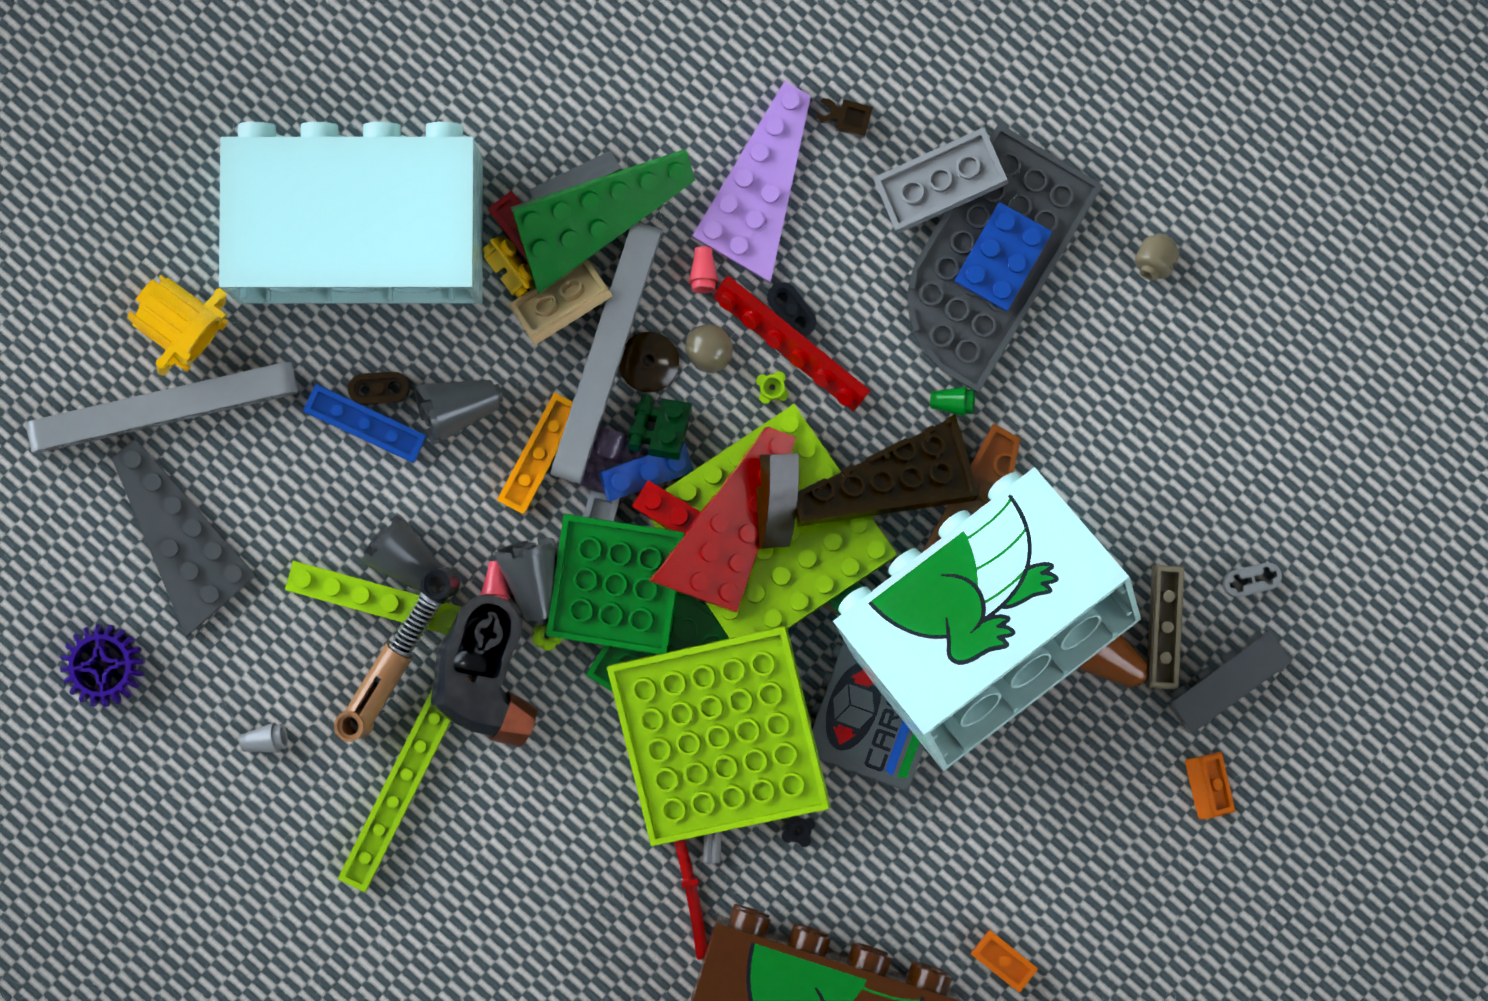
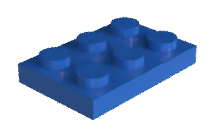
[954,202,1052,312]

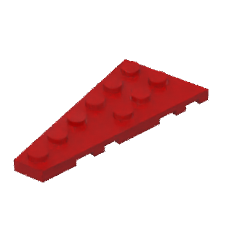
[649,427,796,612]

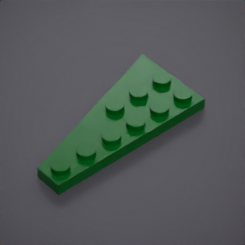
[511,149,695,294]

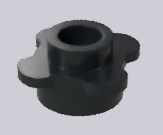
[782,816,816,847]

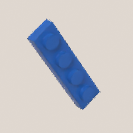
[303,384,427,464]

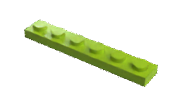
[285,561,462,635]

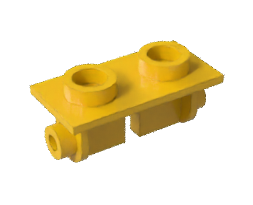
[482,236,535,298]

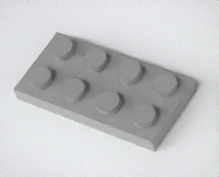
[873,127,1009,234]

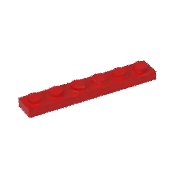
[712,275,871,412]

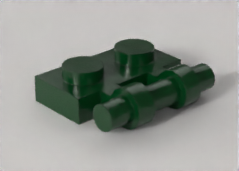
[628,394,692,460]

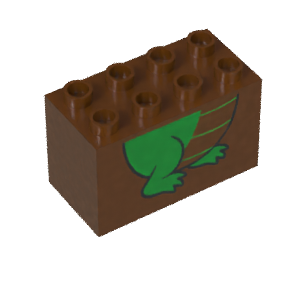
[690,904,961,1001]

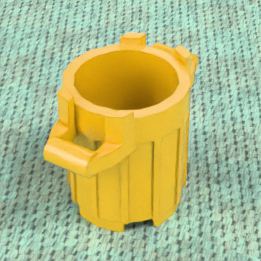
[127,275,228,376]

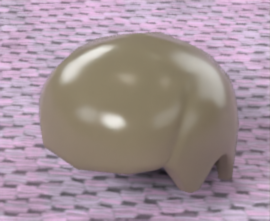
[685,324,733,373]

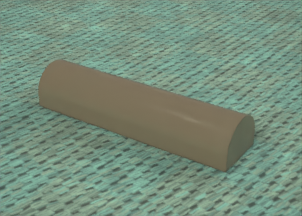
[1146,565,1185,689]

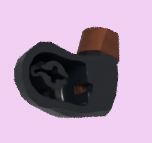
[431,595,537,748]

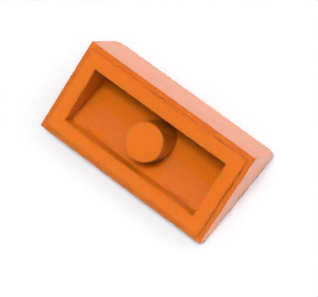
[1185,751,1236,820]

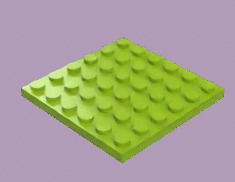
[649,404,898,638]
[607,626,831,846]

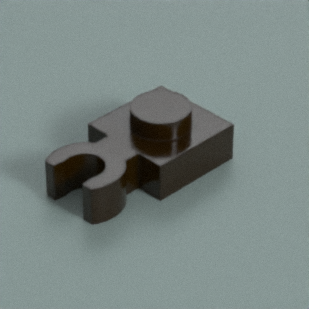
[816,98,873,138]

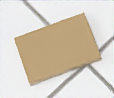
[508,259,612,345]

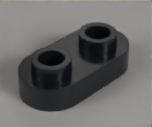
[767,282,816,337]

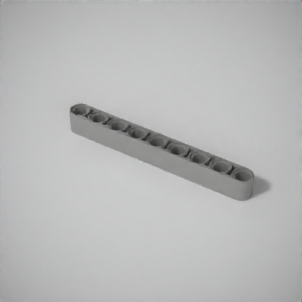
[550,222,663,484]
[25,362,298,454]

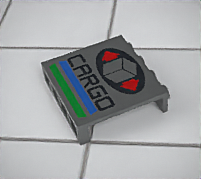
[810,641,924,792]

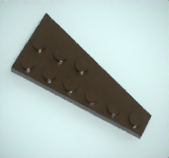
[796,414,979,527]

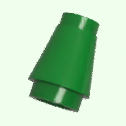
[930,386,975,417]

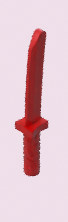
[674,839,707,960]

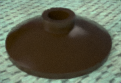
[619,332,679,393]

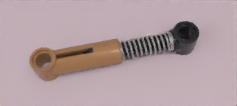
[334,567,460,742]

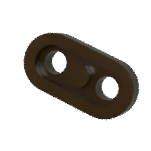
[348,372,410,405]

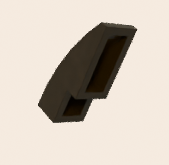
[756,453,799,548]

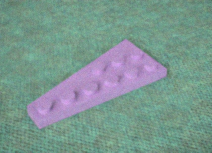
[692,81,811,284]

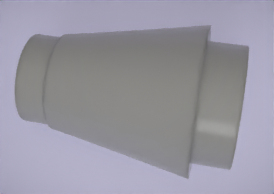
[239,722,288,753]

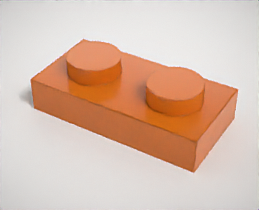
[970,930,1038,993]

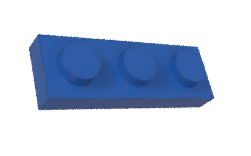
[598,443,694,501]

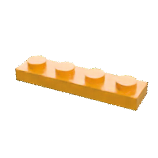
[497,392,573,515]

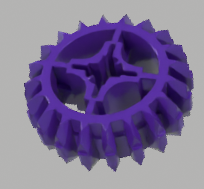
[60,624,145,707]

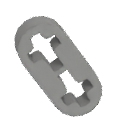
[1223,563,1282,598]

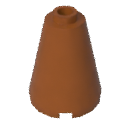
[1077,635,1148,688]

